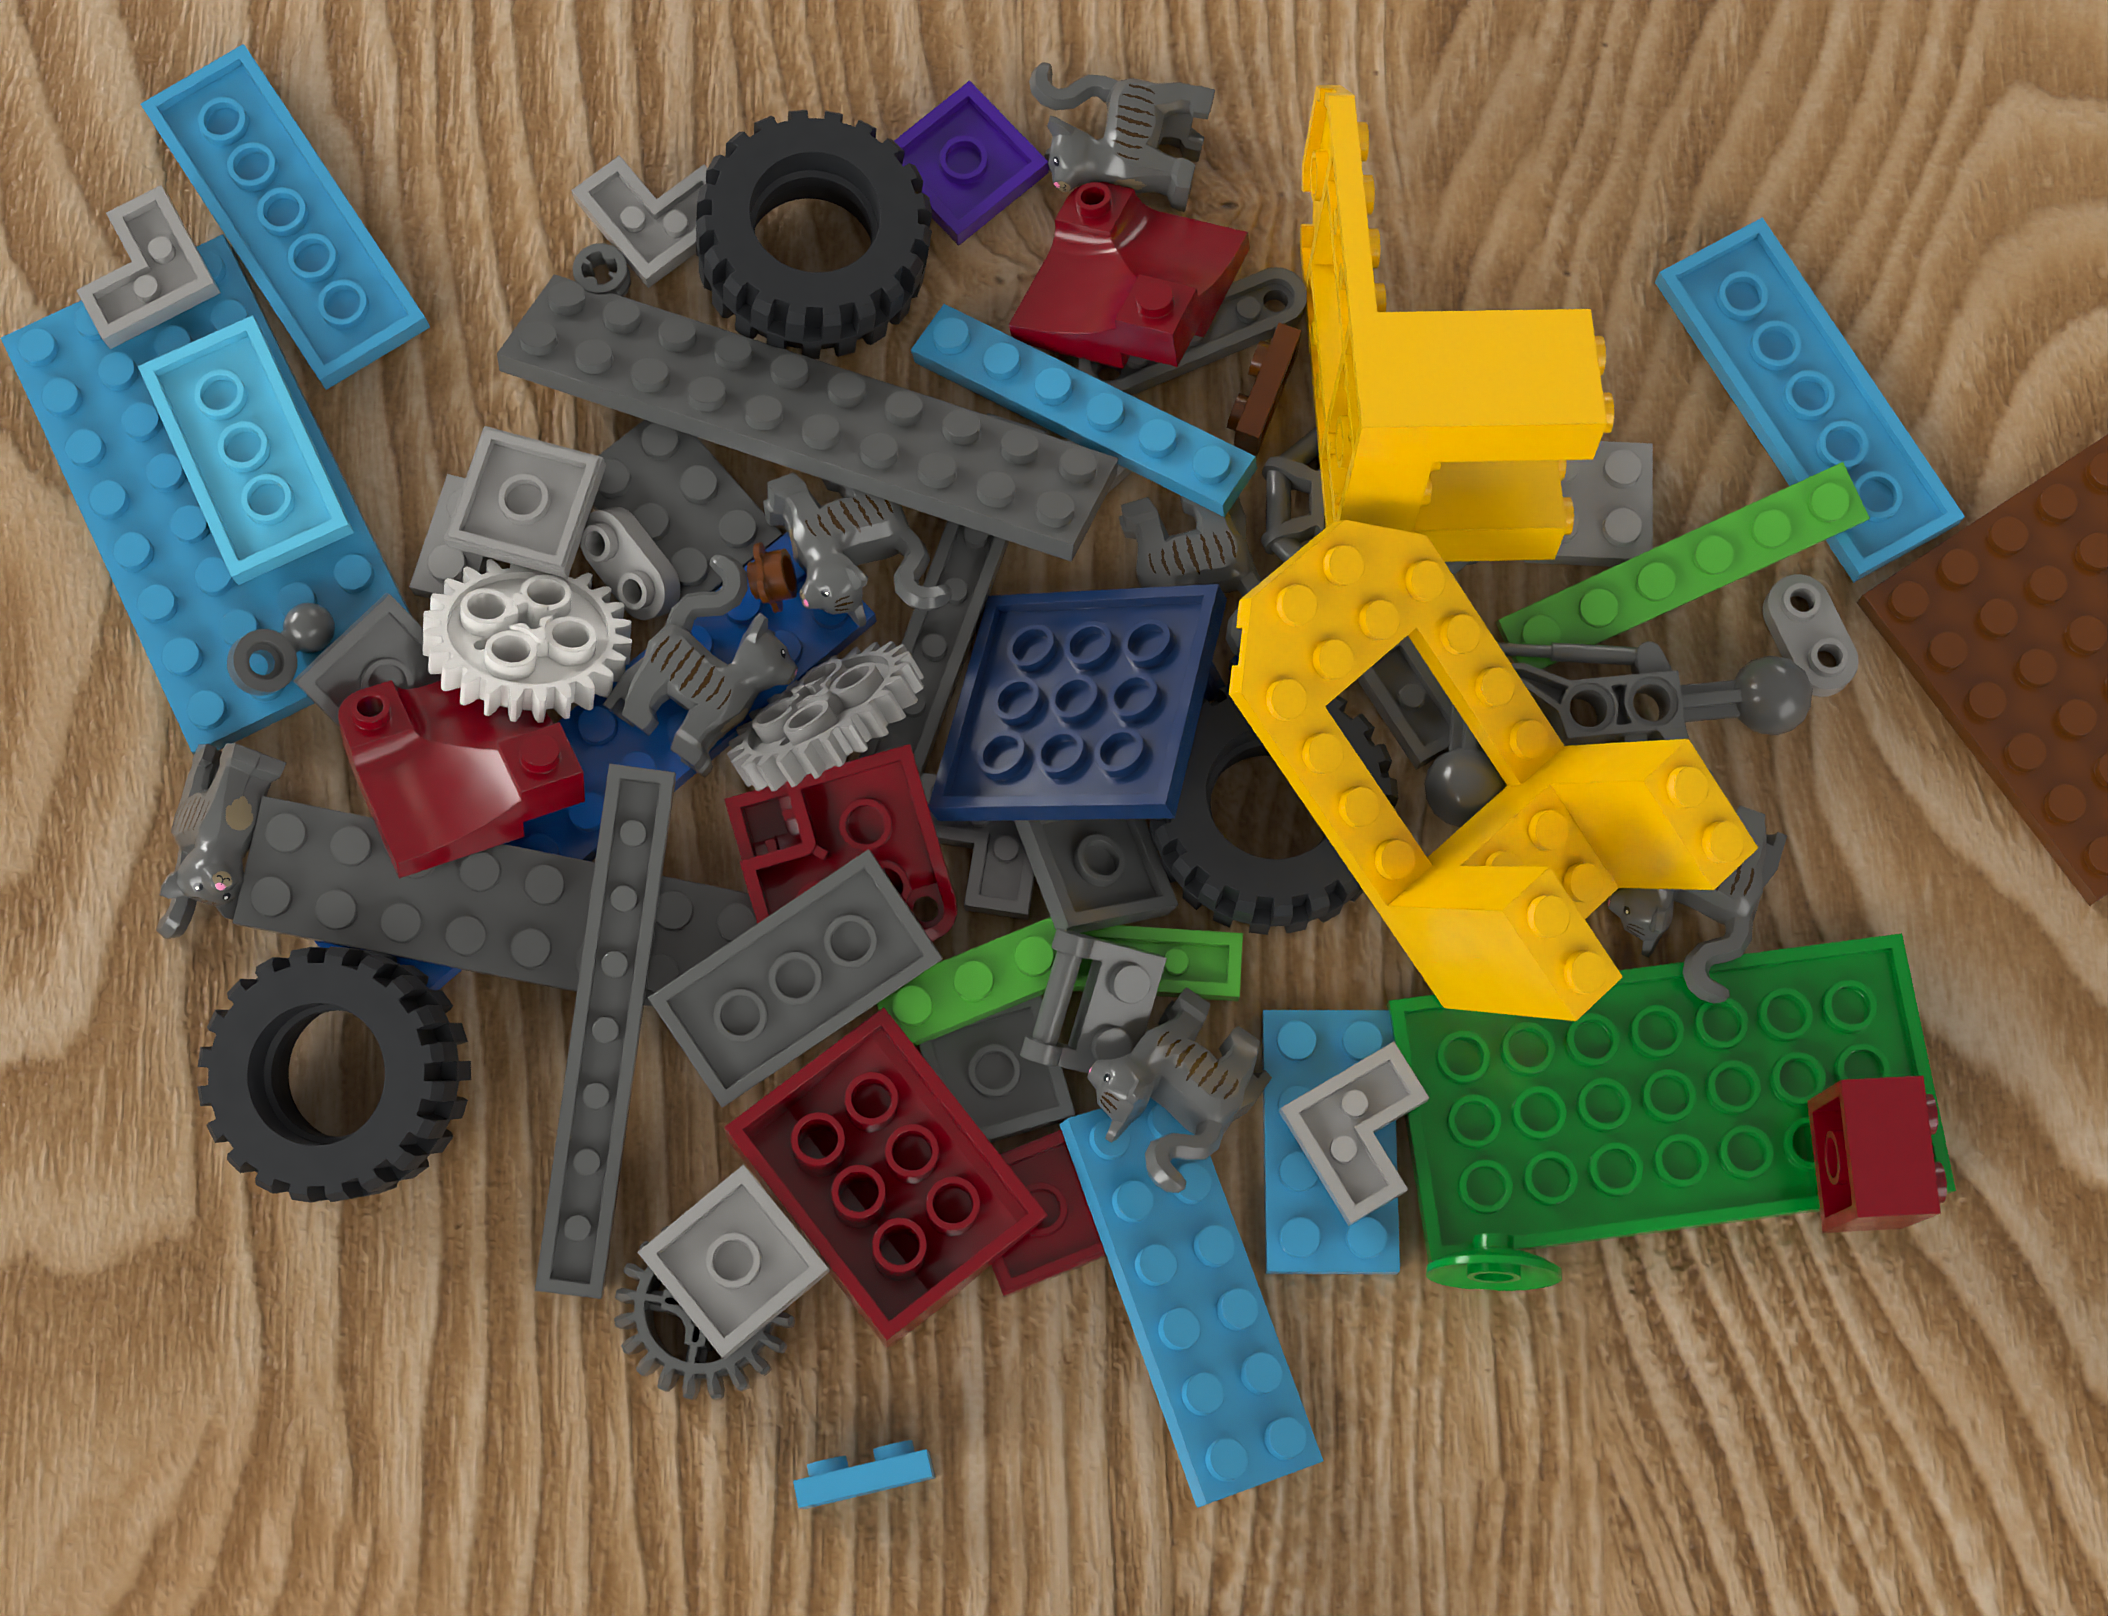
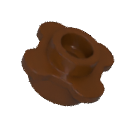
[747,542,798,613]

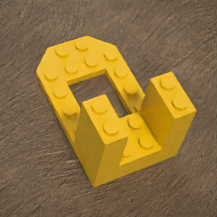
[1300,85,1614,562]
[1229,520,1758,1021]

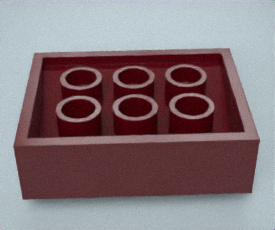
[724,1007,1047,1350]

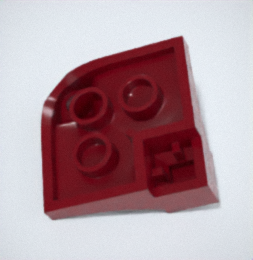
[1009,182,1250,369]
[338,680,585,879]
[724,744,958,941]

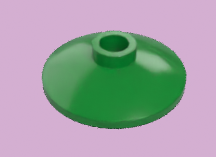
[1426,1233,1562,1291]

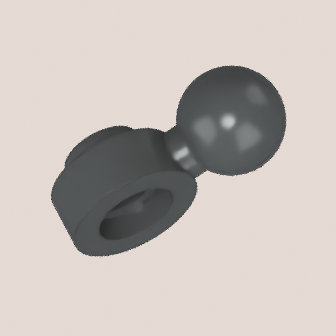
[227,602,335,696]

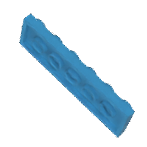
[140,44,430,390]
[1655,217,1965,583]
[1060,1097,1323,1508]

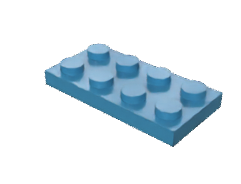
[1262,1010,1400,1274]

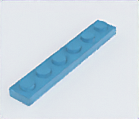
[911,304,1257,517]

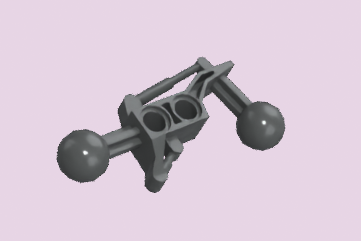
[1424,641,1813,827]

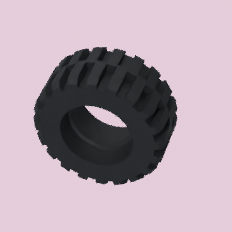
[696,110,932,359]
[1149,685,1399,935]
[197,946,471,1203]

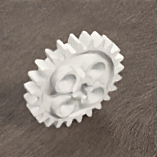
[422,559,632,723]

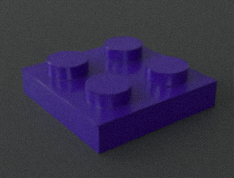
[894,80,1049,246]

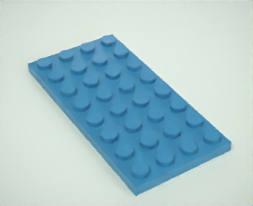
[1,234,412,754]

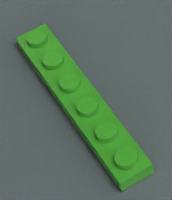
[1495,462,1870,669]

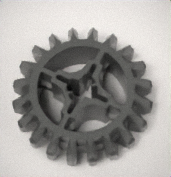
[614,1226,795,1400]

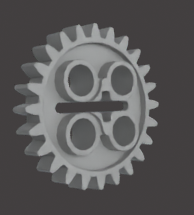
[727,641,924,791]

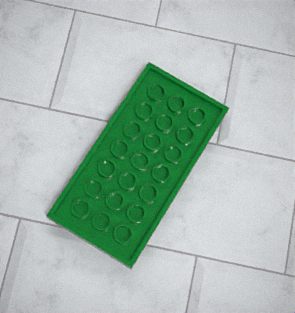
[1387,933,1956,1263]

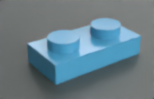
[793,1440,936,1509]

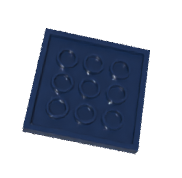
[928,584,1227,821]

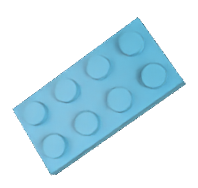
[138,315,354,585]

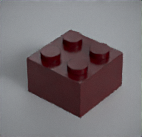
[1807,1076,1947,1233]

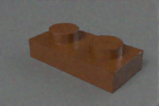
[1227,322,1302,458]

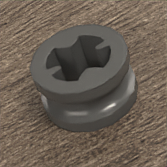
[573,243,631,297]

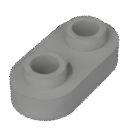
[580,507,680,620]
[1763,574,1858,697]

